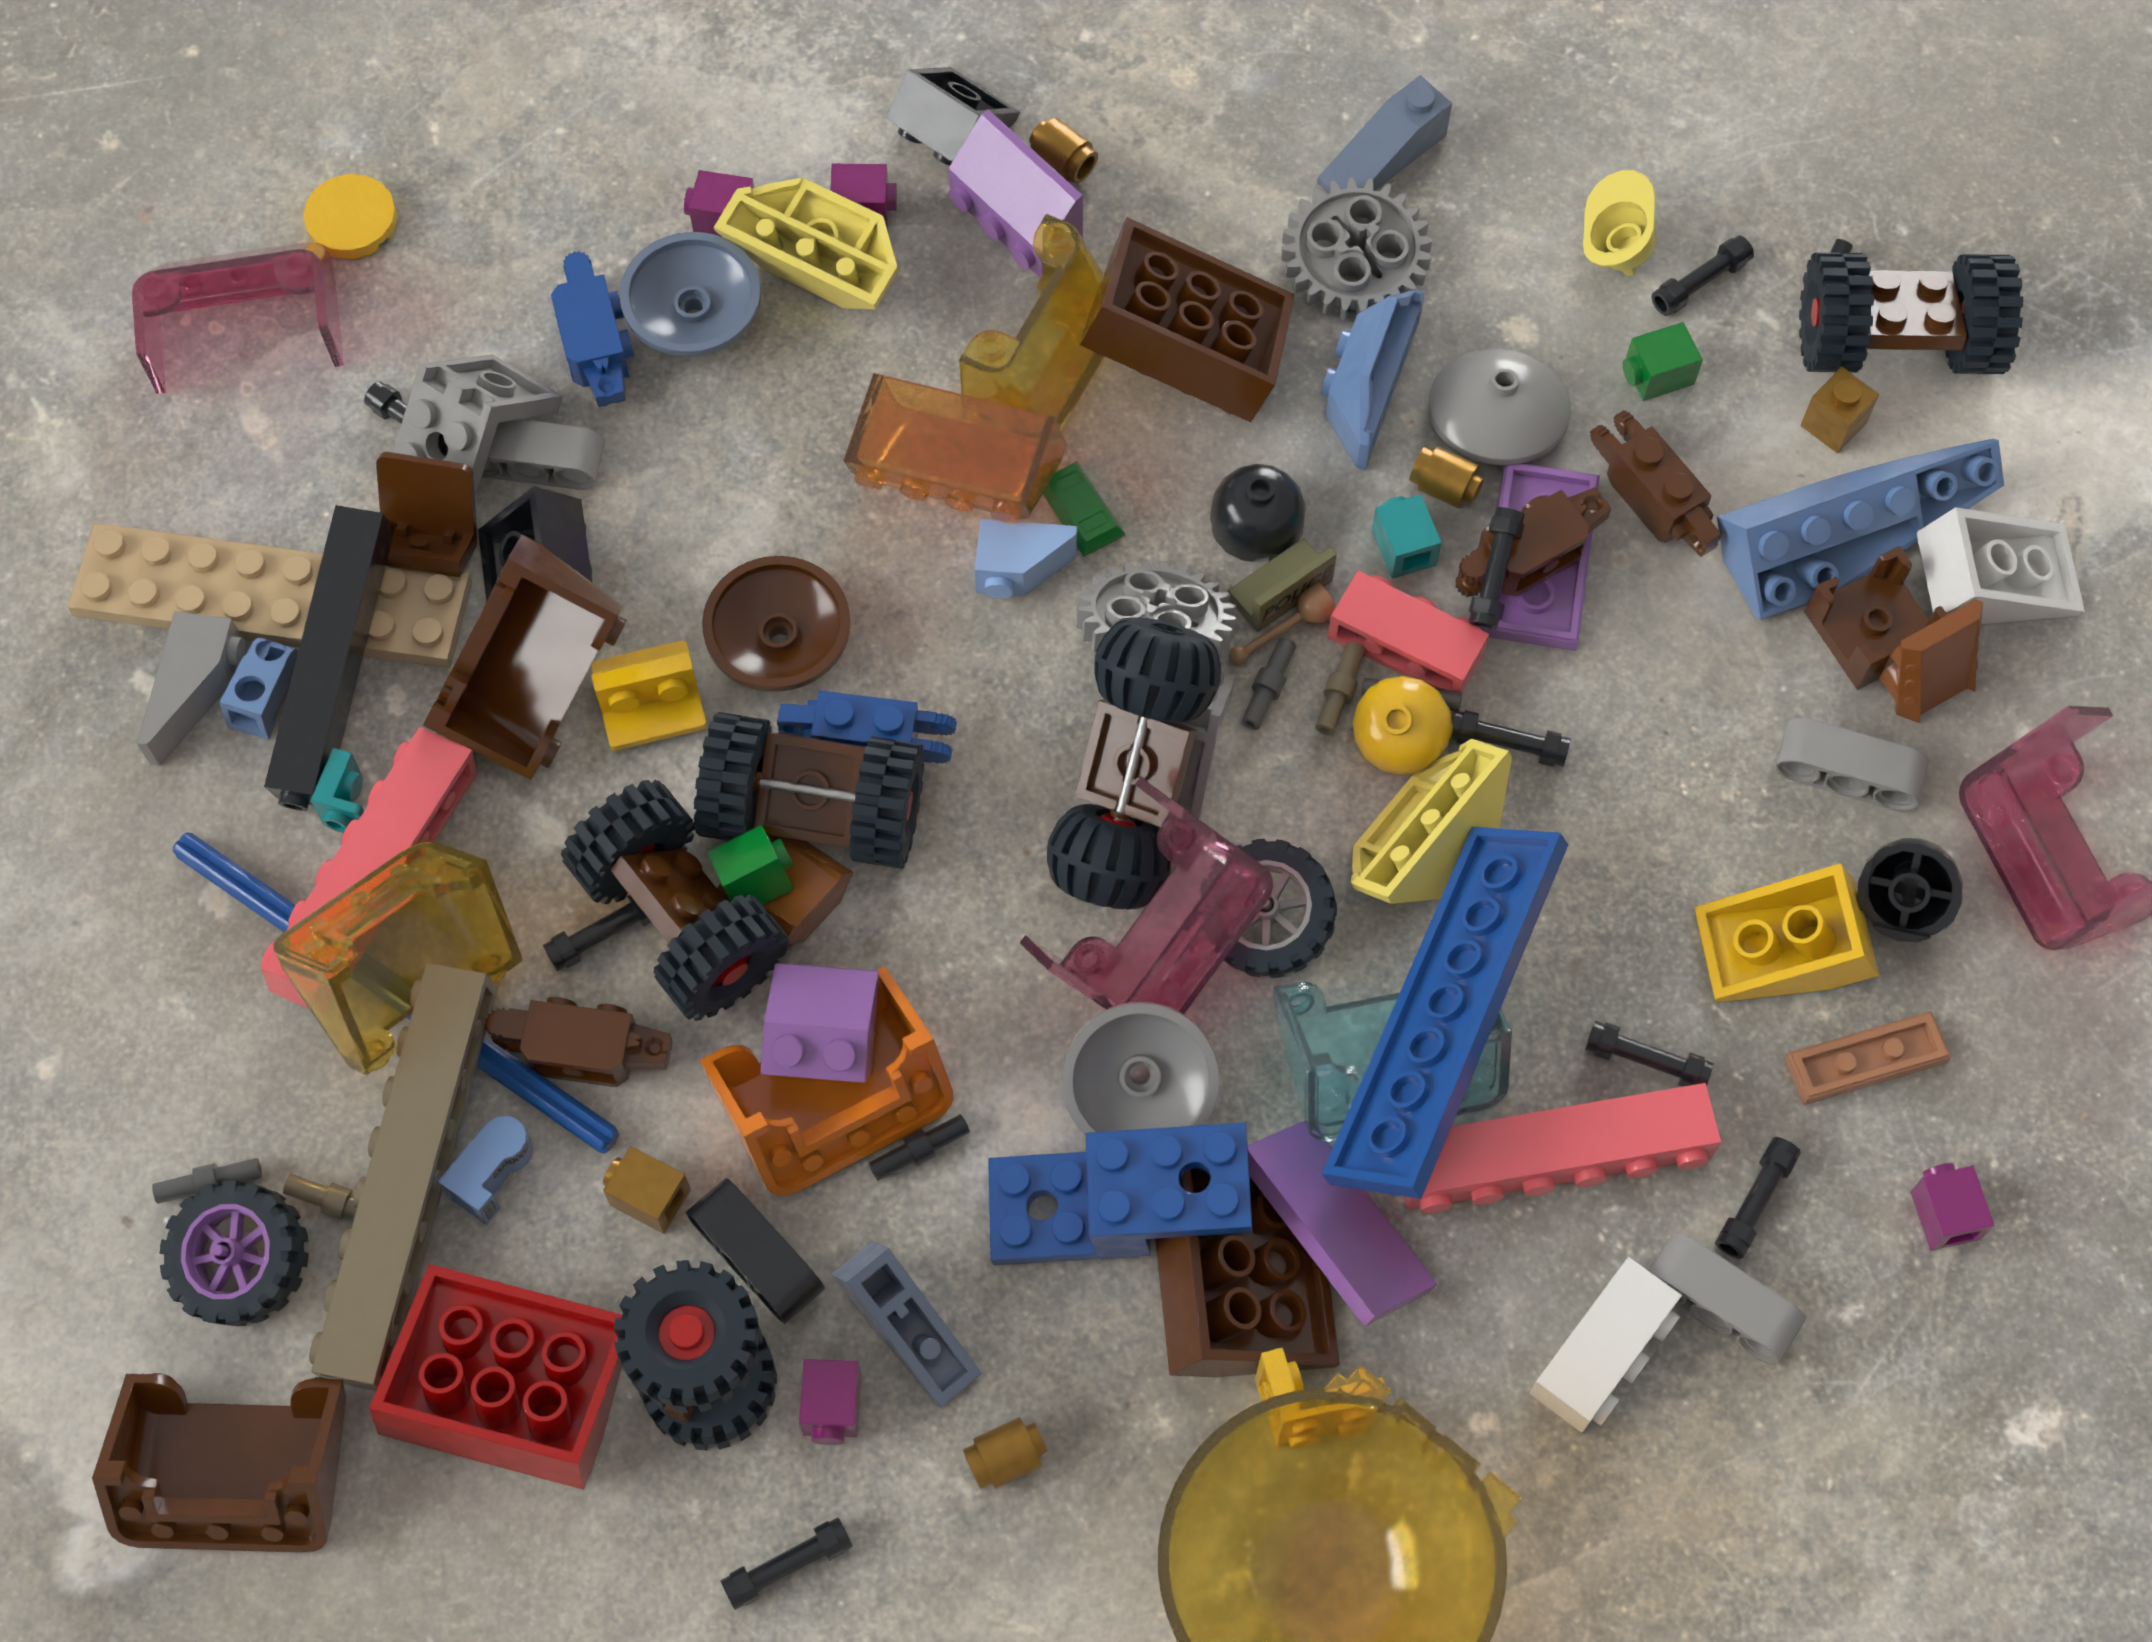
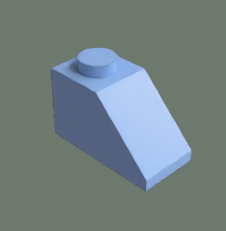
[975,519,1077,599]

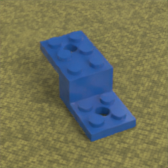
[988,1122,1253,1265]

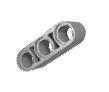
[482,419,605,490]
[1776,718,1929,811]
[1648,1233,1806,1365]

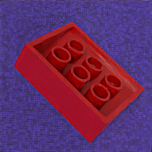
[369,1264,622,1490]

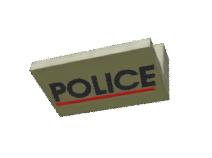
[1228,538,1337,633]

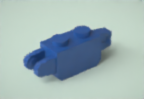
[551,251,634,407]
[777,690,957,764]

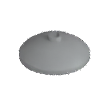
[1428,349,1571,465]
[1062,1002,1219,1136]

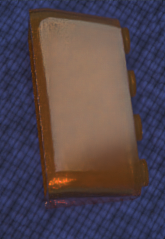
[843,373,1067,524]

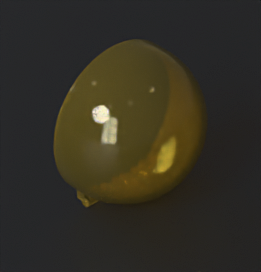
[1158,1365,1522,1642]

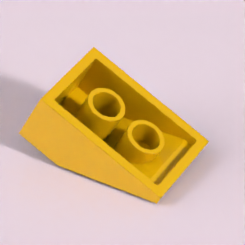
[1694,863,1880,1002]

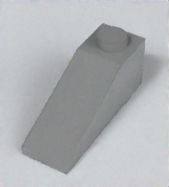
[137,611,246,766]

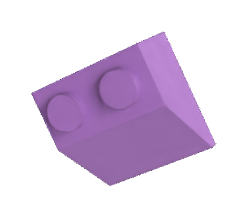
[760,963,879,1083]

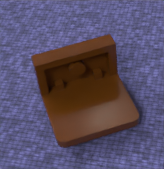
[376,452,478,577]

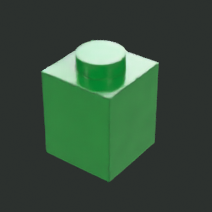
[1623,322,1703,401]
[707,825,794,905]

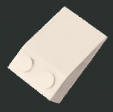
[1916,507,2085,624]

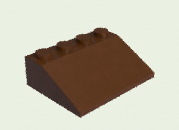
[1080,217,1295,422]
[1155,1168,1340,1377]

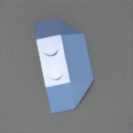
[1321,290,1425,470]

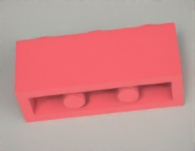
[1327,570,1489,693]

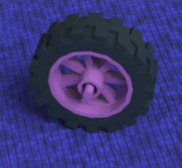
[159,1180,309,1326]

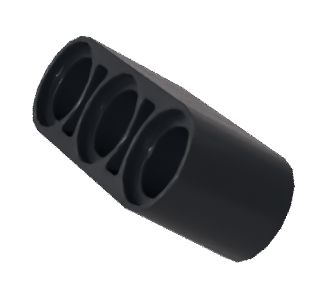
[685,1178,825,1325]

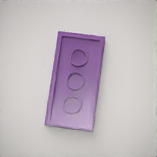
[1480,463,1600,651]
[1248,1119,1437,1327]

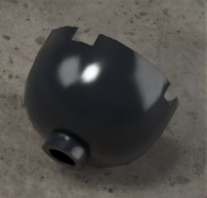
[1210,464,1306,562]
[1858,838,1963,942]

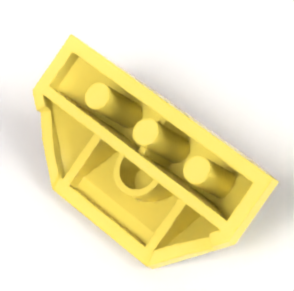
[714,178,899,309]
[1351,739,1512,904]

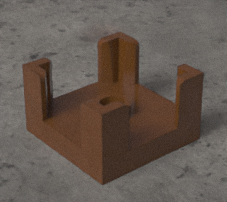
[1804,546,1948,690]

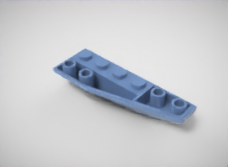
[1717,439,2004,620]

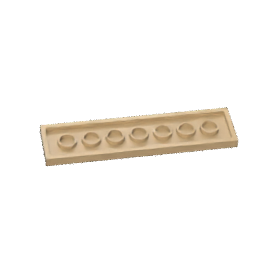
[68,523,472,668]

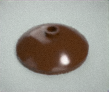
[702,556,851,692]

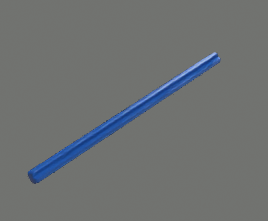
[173,832,619,1154]

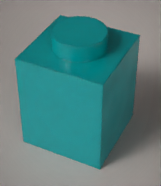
[1372,494,1442,579]

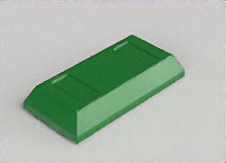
[1036,461,1125,557]

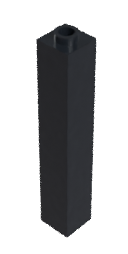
[264,505,395,811]

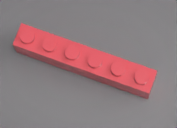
[261,727,477,1016]
[1403,1083,1721,1214]

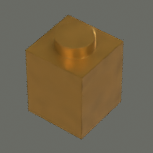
[1800,366,1880,454]
[603,1146,691,1234]

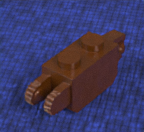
[1590,410,1721,557]
[1455,487,1611,598]
[485,997,673,1087]

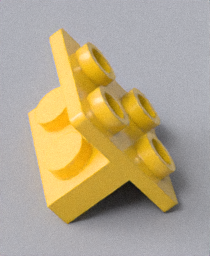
[591,640,707,751]

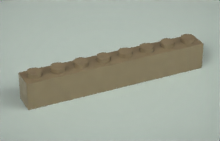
[309,963,498,1391]

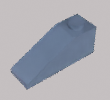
[1317,75,1452,193]
[831,1241,982,1408]

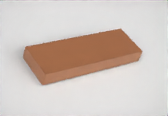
[1784,1011,1952,1106]

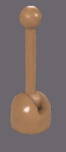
[1229,582,1336,665]

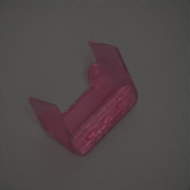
[132,242,344,394]
[1959,705,2152,950]
[1020,776,1273,1014]

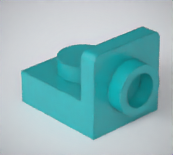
[310,748,364,833]

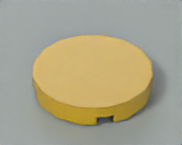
[303,174,398,259]

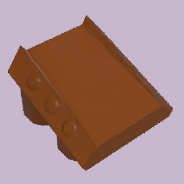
[1879,599,1983,723]
[717,835,853,947]

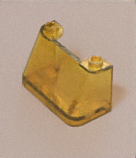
[959,213,1104,449]
[273,842,523,1075]

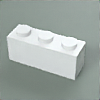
[1529,1256,1682,1433]

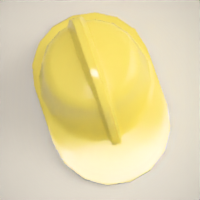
[1583,170,1657,277]

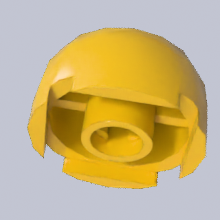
[1352,676,1453,776]

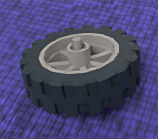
[1198,839,1337,978]

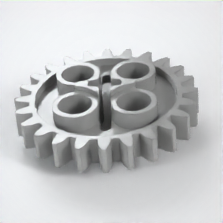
[1281,177,1433,321]
[1076,560,1236,659]

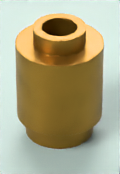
[1029,118,1098,183]
[1409,446,1484,509]
[963,1417,1047,1490]

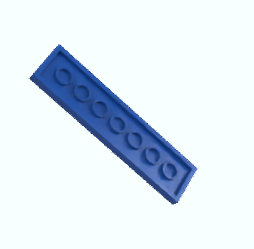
[1321,827,1568,1199]

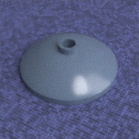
[620,232,761,357]

